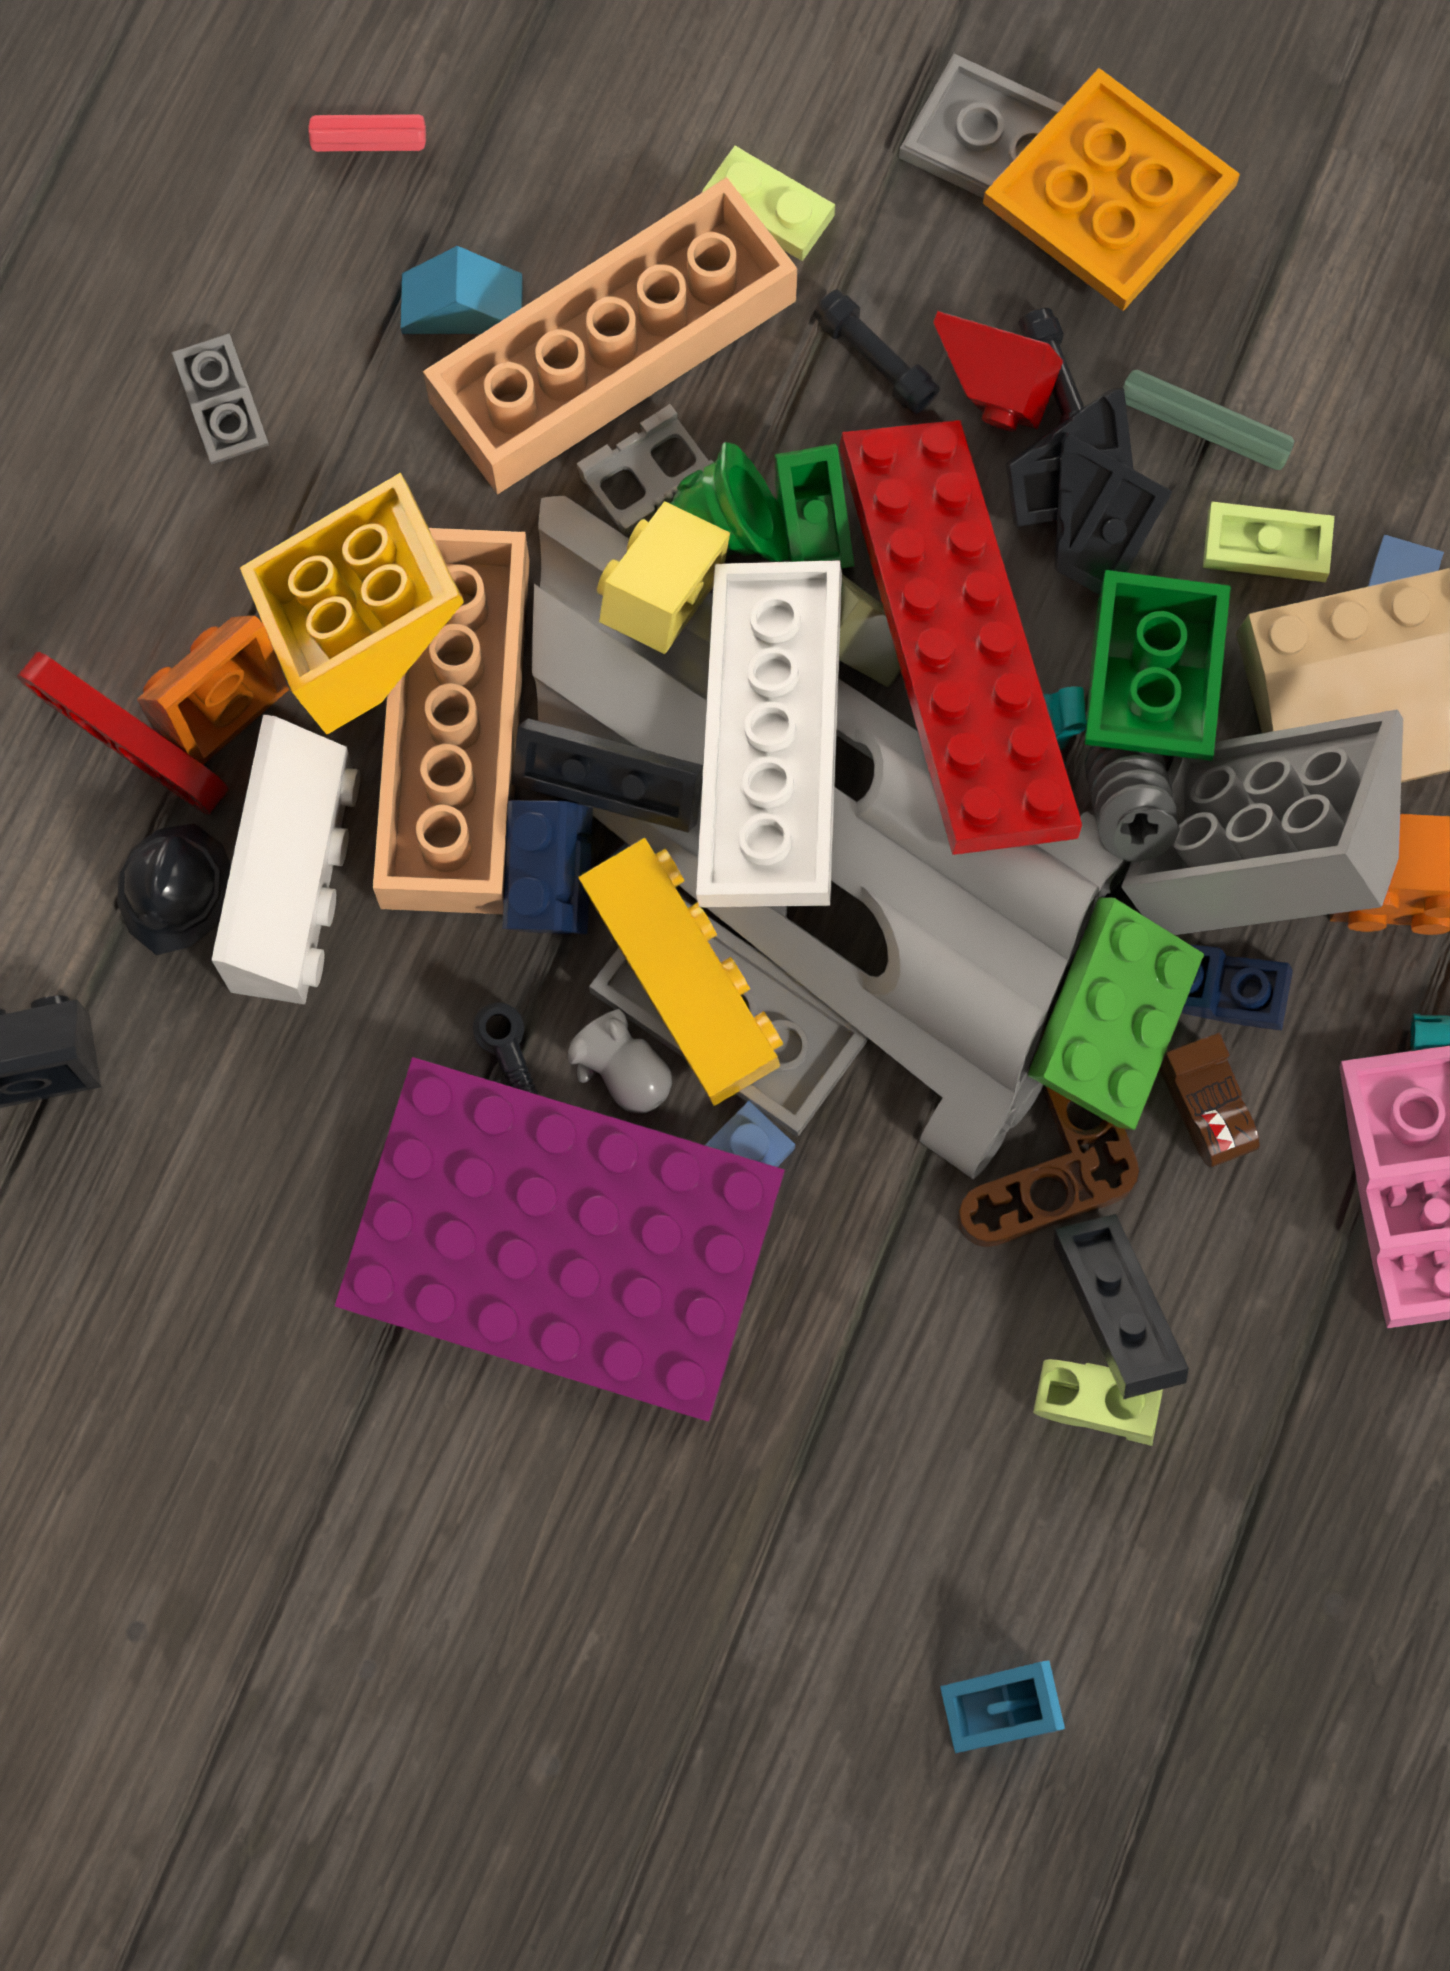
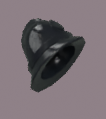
[117,823,231,956]

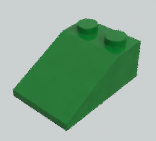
[1085,570,1231,761]

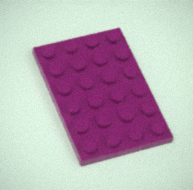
[335,1057,785,1422]

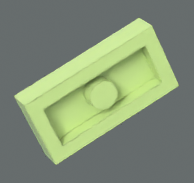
[702,146,835,261]
[1203,502,1335,582]

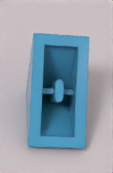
[401,246,523,334]
[940,1660,1065,1753]

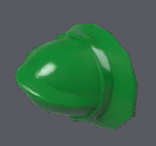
[670,442,788,562]

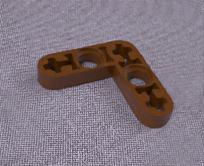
[958,1029,1139,1247]

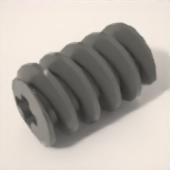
[1084,746,1180,862]

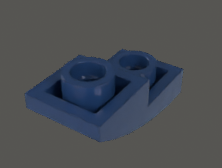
[1181,945,1293,1031]

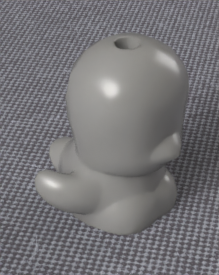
[568,1009,672,1114]

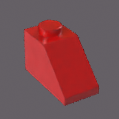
[933,311,1063,432]

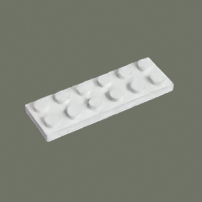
[696,561,842,907]

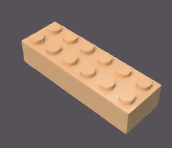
[423,177,797,495]
[373,528,530,914]

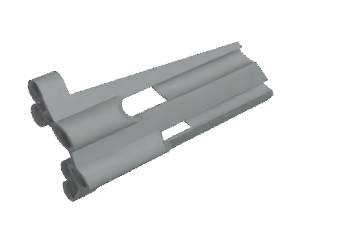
[532,496,1132,1179]

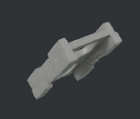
[577,404,714,537]

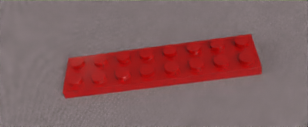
[839,420,1082,855]

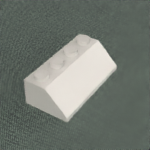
[212,715,360,1004]

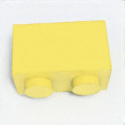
[597,501,730,654]

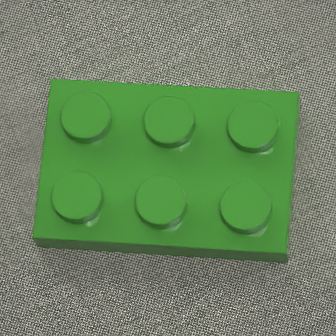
[1027,897,1204,1130]

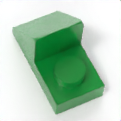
[775,444,855,569]

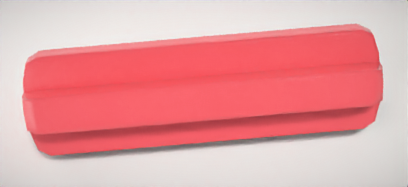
[308,114,426,152]

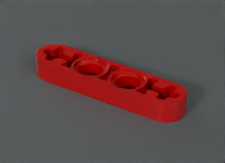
[17,652,229,815]

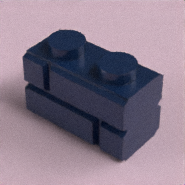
[502,800,593,934]

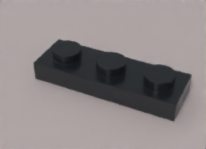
[511,718,704,833]
[1053,1214,1189,1399]

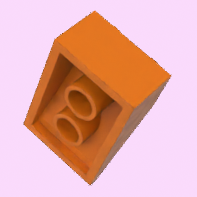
[137,615,289,765]

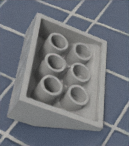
[1121,709,1403,935]

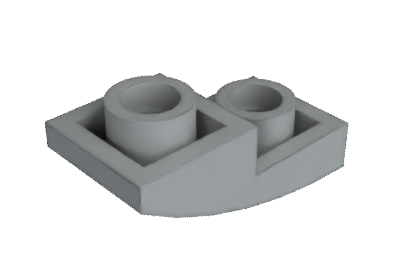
[172,333,269,465]

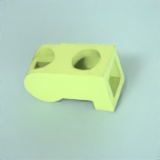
[1033,1359,1163,1446]

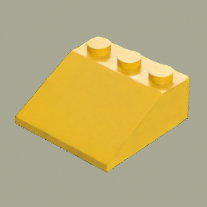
[240,473,464,735]

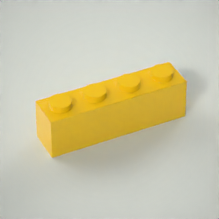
[578,838,783,1106]

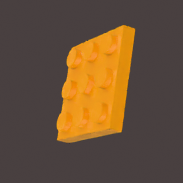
[983,68,1240,311]

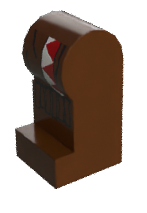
[1159,1032,1260,1168]

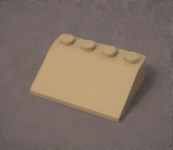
[1236,568,1450,783]

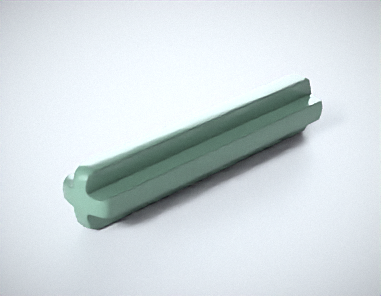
[1123,370,1294,470]

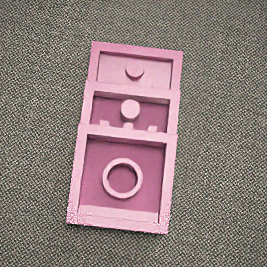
[1340,1046,1450,1328]

